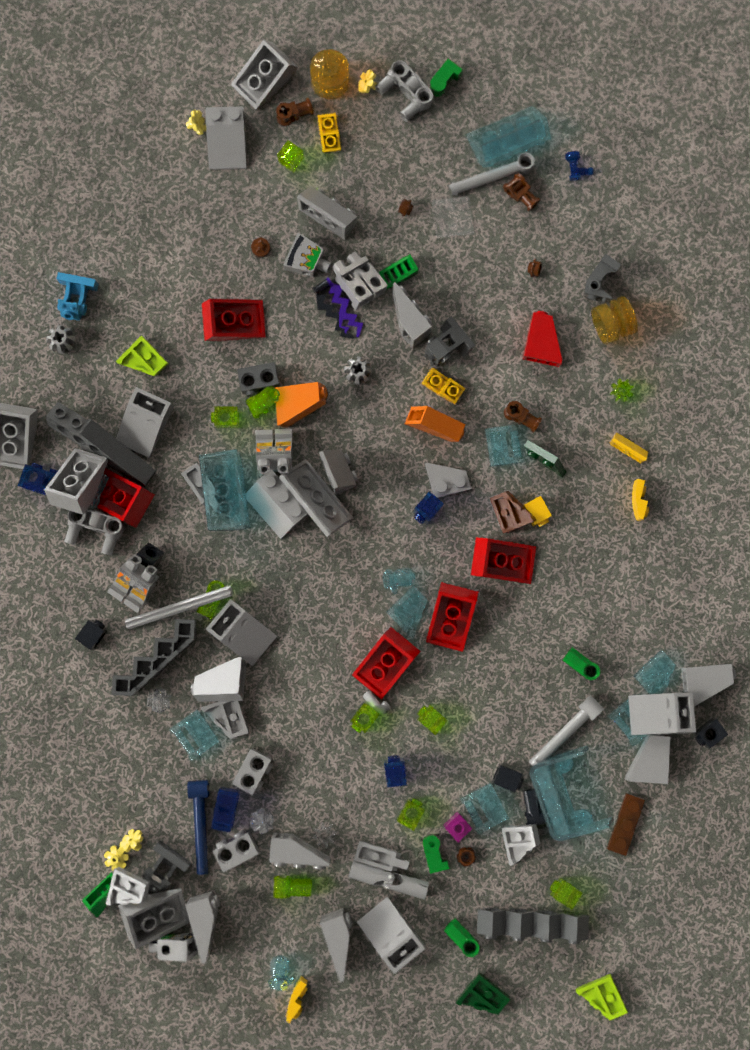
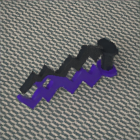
[312,277,363,339]

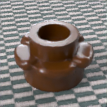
[398,199,414,217]
[527,259,542,277]
[457,847,476,867]

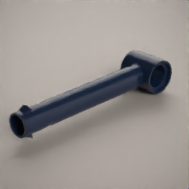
[187,780,209,875]

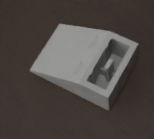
[392,282,432,349]
[116,387,174,458]
[206,599,277,666]
[628,693,696,735]
[269,832,330,869]
[357,896,425,974]

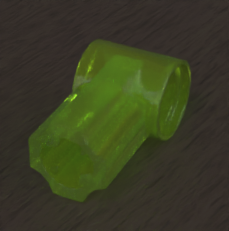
[245,386,280,419]
[197,580,226,619]
[273,876,312,899]

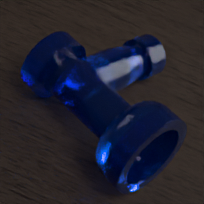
[565,151,593,181]

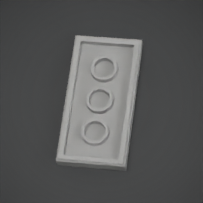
[279,459,353,537]

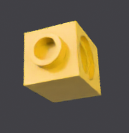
[523,496,552,527]

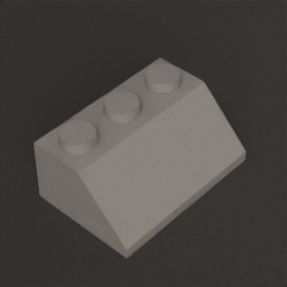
[297,186,358,240]
[244,470,309,539]

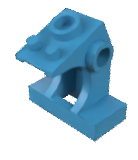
[57,272,99,321]

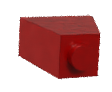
[522,311,562,367]

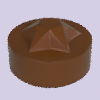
[251,238,270,258]

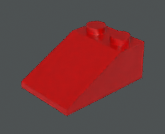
[202,299,266,341]
[91,468,155,528]
[471,537,536,584]
[426,582,478,652]
[352,627,421,700]

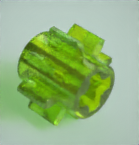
[610,378,634,402]

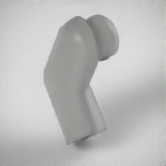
[363,691,390,714]

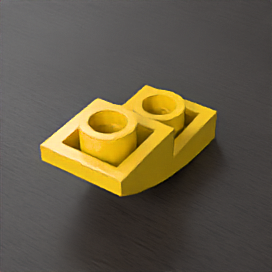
[318,113,341,153]
[421,368,465,404]
[632,479,649,521]
[286,976,308,1023]

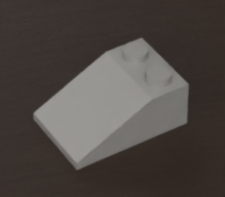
[231,40,299,110]
[206,106,247,170]
[0,403,38,470]
[44,448,108,515]
[319,449,358,495]
[118,889,190,949]
[185,891,220,964]
[320,908,352,982]

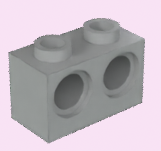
[232,748,274,795]
[213,830,260,873]

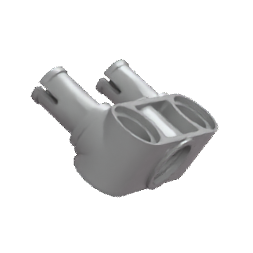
[375,60,433,122]
[64,509,125,556]

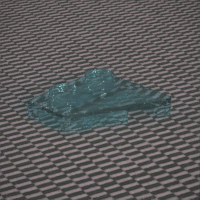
[386,585,427,639]
[633,650,675,694]

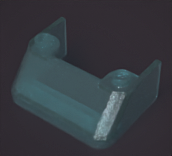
[530,745,614,841]

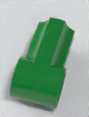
[562,647,600,680]
[443,918,480,957]

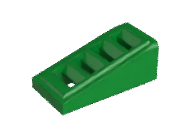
[378,254,419,290]
[82,872,113,918]

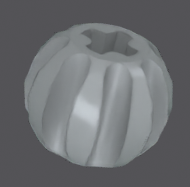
[47,325,75,354]
[344,357,372,385]

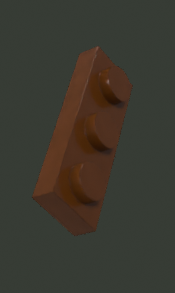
[606,793,645,856]

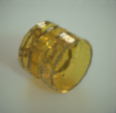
[310,49,349,100]
[591,296,638,345]

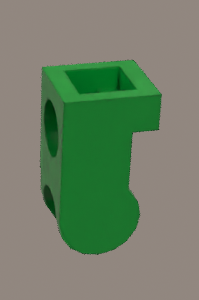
[430,59,463,97]
[423,834,449,874]

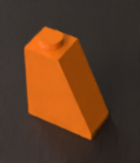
[275,382,328,428]
[405,406,466,442]

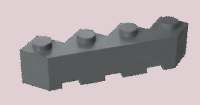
[111,619,198,696]
[477,907,589,944]

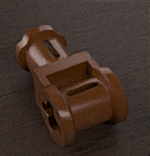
[276,98,314,126]
[503,173,541,212]
[504,401,542,433]

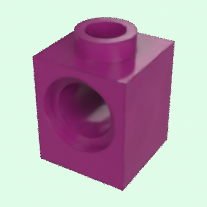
[443,812,472,842]

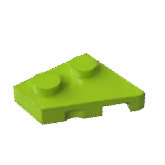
[116,336,169,377]
[576,974,628,1020]

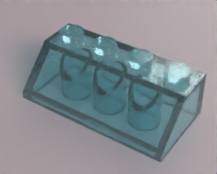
[465,106,551,168]
[199,449,250,531]

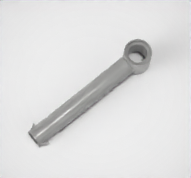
[449,153,535,196]
[528,695,604,770]

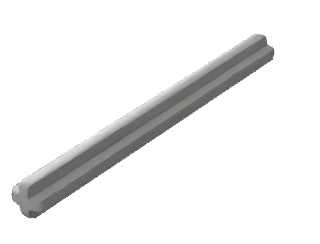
[125,586,233,629]

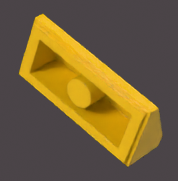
[610,433,648,463]

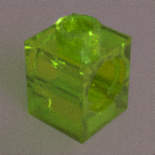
[277,140,304,173]
[211,406,239,428]
[350,702,380,733]
[417,704,448,735]
[396,798,425,831]
[549,878,583,910]

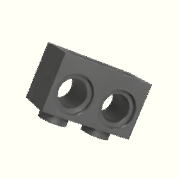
[237,362,280,397]

